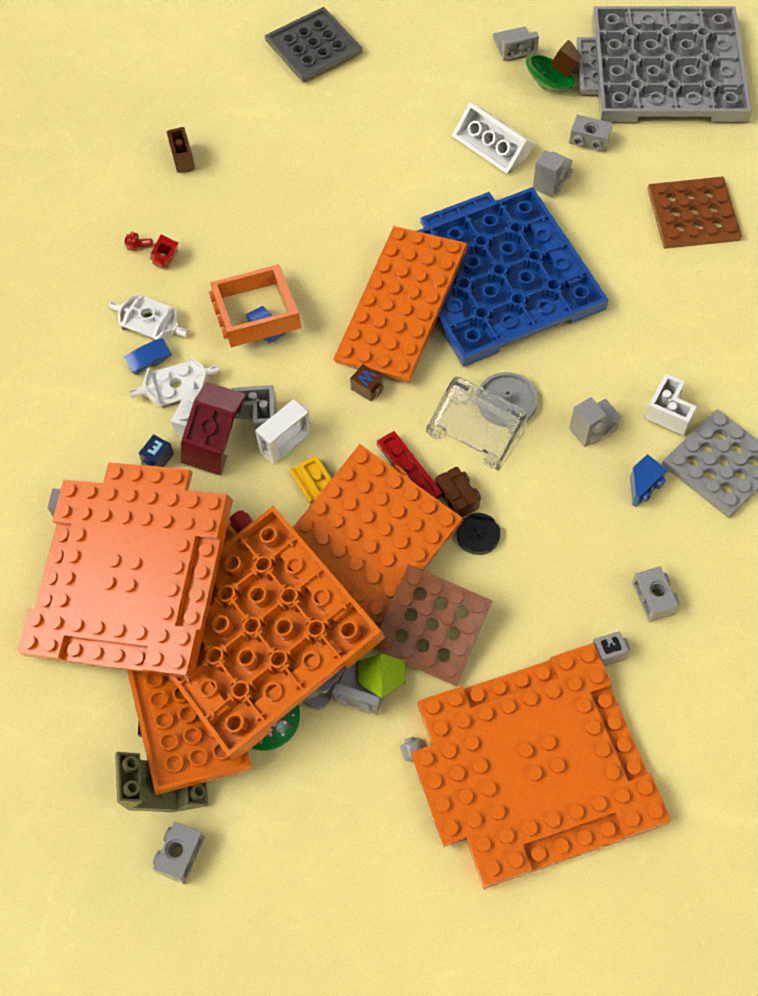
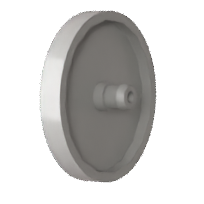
[477,372,538,428]

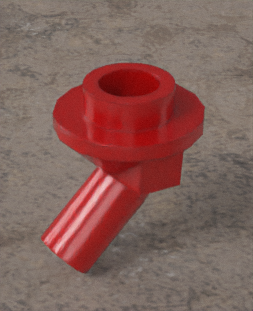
[124,231,153,251]

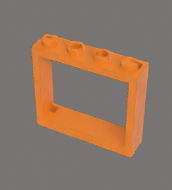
[209,264,302,347]

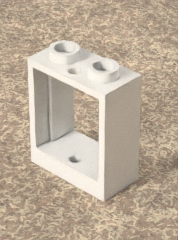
[255,399,311,465]

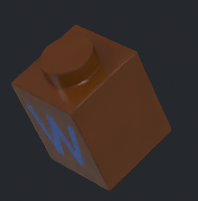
[350,364,384,401]

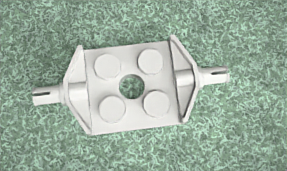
[109,294,190,341]
[130,356,220,407]

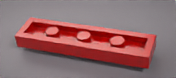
[377,431,443,499]

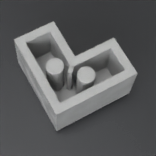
[533,150,573,198]
[232,385,277,433]
[569,397,621,447]

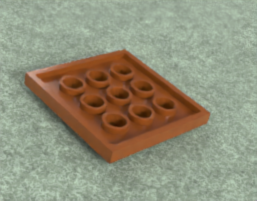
[648,176,742,249]
[372,564,493,686]

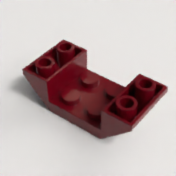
[181,382,247,475]

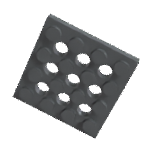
[265,7,362,82]

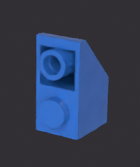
[630,454,667,507]

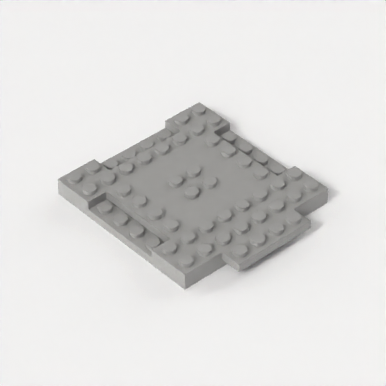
[576,6,752,122]

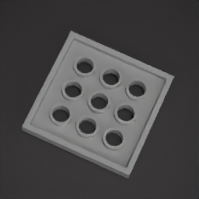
[661,409,758,518]

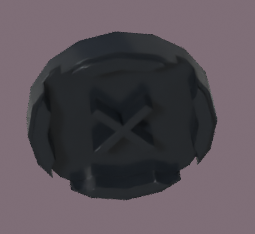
[457,513,500,555]

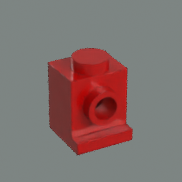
[150,234,179,268]

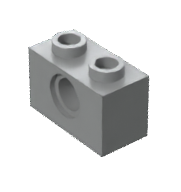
[569,114,613,152]
[632,566,679,622]
[153,821,205,884]

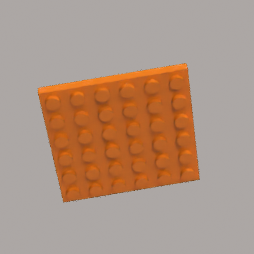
[293,444,464,626]

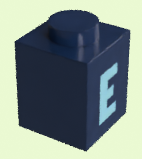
[138,434,174,467]

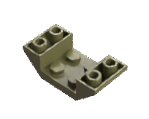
[115,752,208,812]

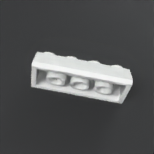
[451,103,535,174]

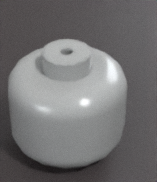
[400,736,425,762]

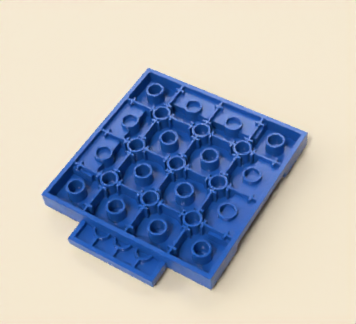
[417,187,609,367]

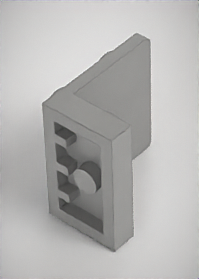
[493,26,539,60]

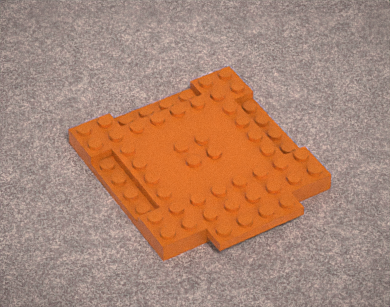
[17,462,233,679]
[170,506,385,762]
[411,643,671,889]

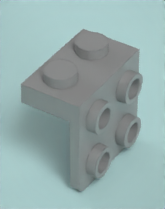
[332,660,384,715]

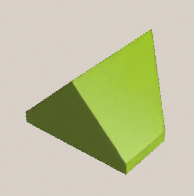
[358,653,405,698]

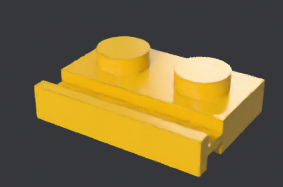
[289,455,331,505]

